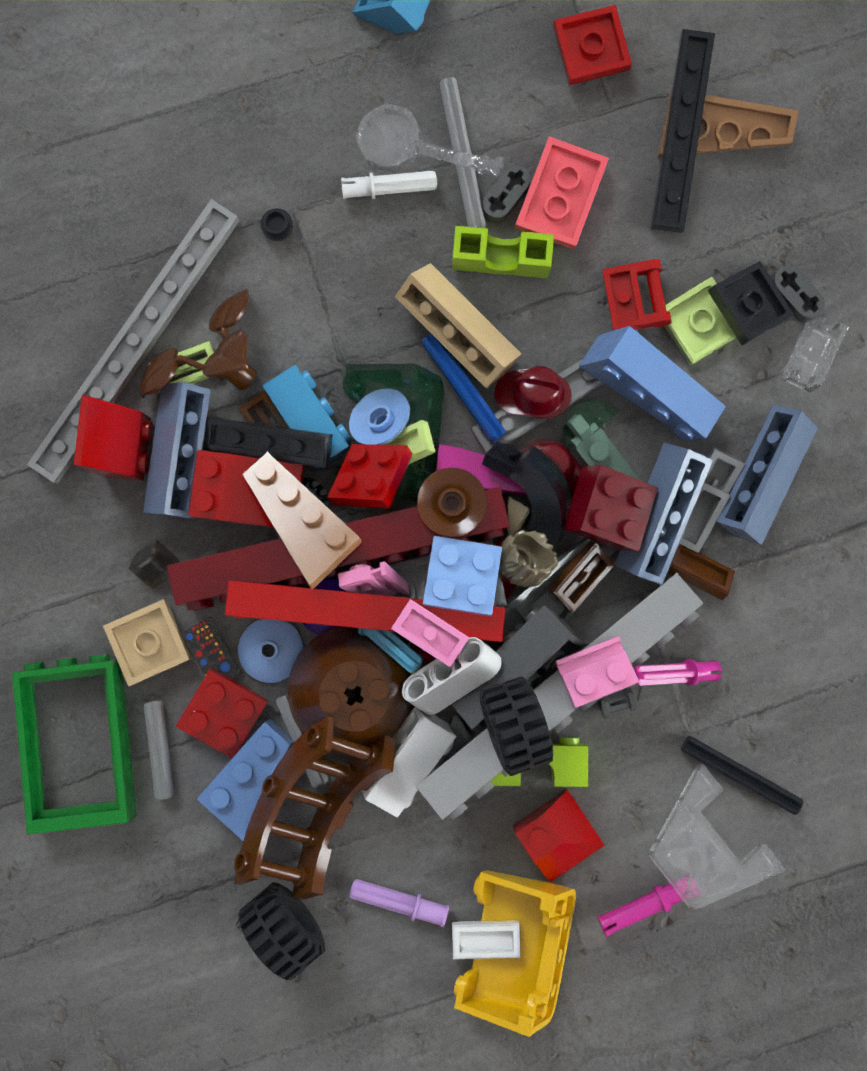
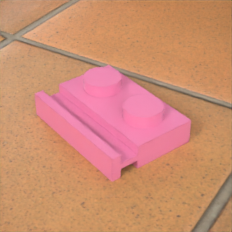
[338,561,410,597]
[554,636,639,709]

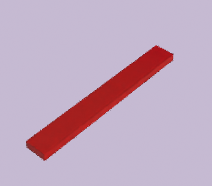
[225,580,505,642]

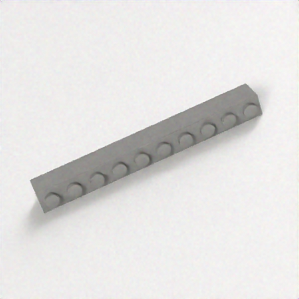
[416,573,704,821]

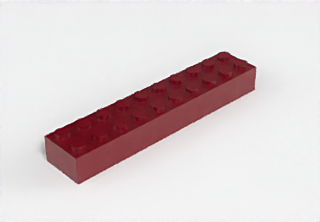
[167,487,510,611]

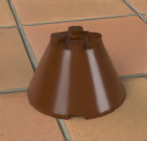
[288,626,415,757]

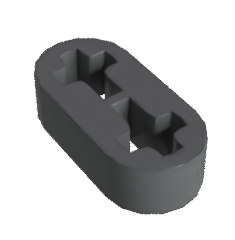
[482,165,530,223]
[771,265,825,322]

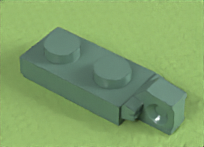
[566,414,639,480]

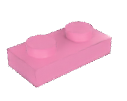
[391,599,469,667]

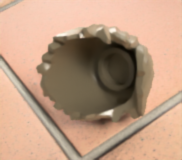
[499,530,559,587]

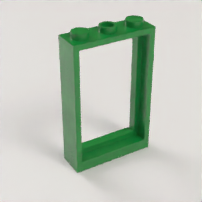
[12,654,137,835]

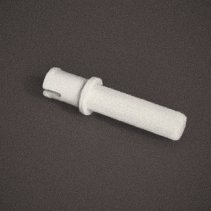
[341,171,437,199]

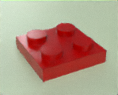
[553,5,632,86]
[327,444,413,509]
[175,667,268,758]

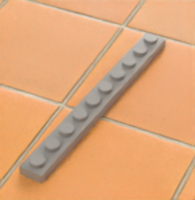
[27,199,240,484]

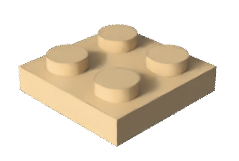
[103,599,192,687]

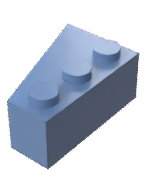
[197,718,293,841]

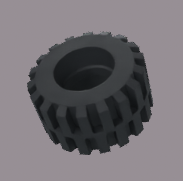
[480,676,553,776]
[238,882,326,981]

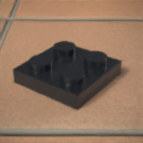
[708,261,794,346]

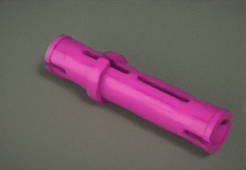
[597,874,697,937]

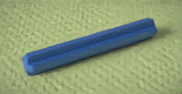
[422,334,505,443]

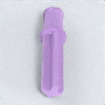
[350,879,449,928]

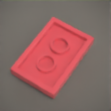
[515,136,609,251]

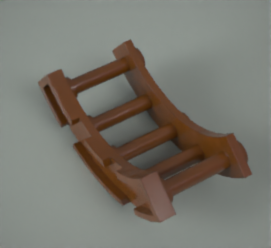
[234,716,395,900]

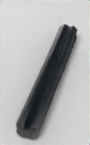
[681,736,804,815]

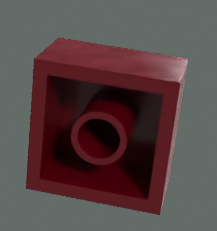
[563,465,658,552]

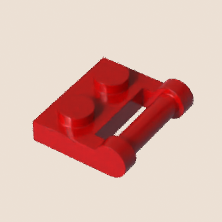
[602,259,672,331]

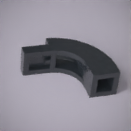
[482,441,572,551]

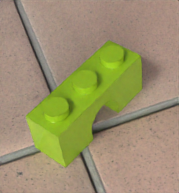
[452,226,554,279]
[491,736,588,787]

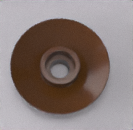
[417,468,487,537]

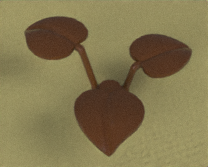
[140,288,257,398]

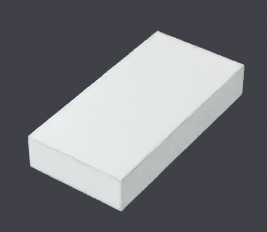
[452,920,520,959]

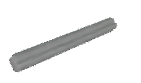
[440,77,486,228]

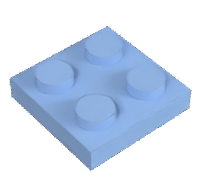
[422,536,502,616]

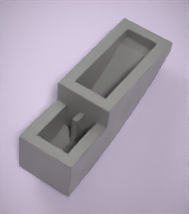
[679,446,745,553]

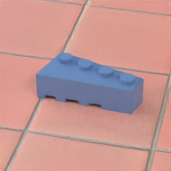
[579,326,726,441]

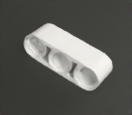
[402,637,502,715]

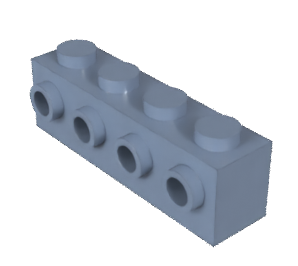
[143,382,211,519]
[717,405,818,545]
[615,442,713,585]

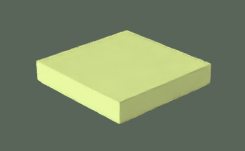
[665,277,736,366]

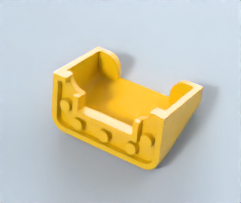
[454,870,576,1037]

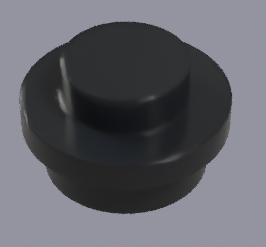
[261,208,293,241]

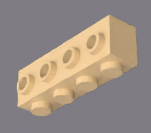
[395,263,522,388]

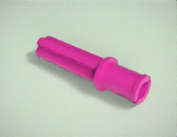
[634,659,722,686]

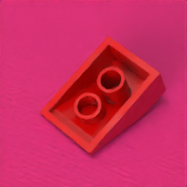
[74,395,154,481]
[188,450,305,528]

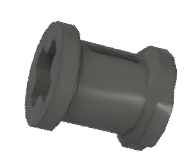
[597,686,636,719]

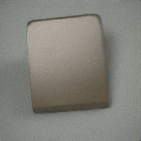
[508,497,532,535]

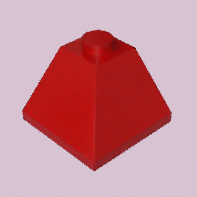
[513,789,605,883]

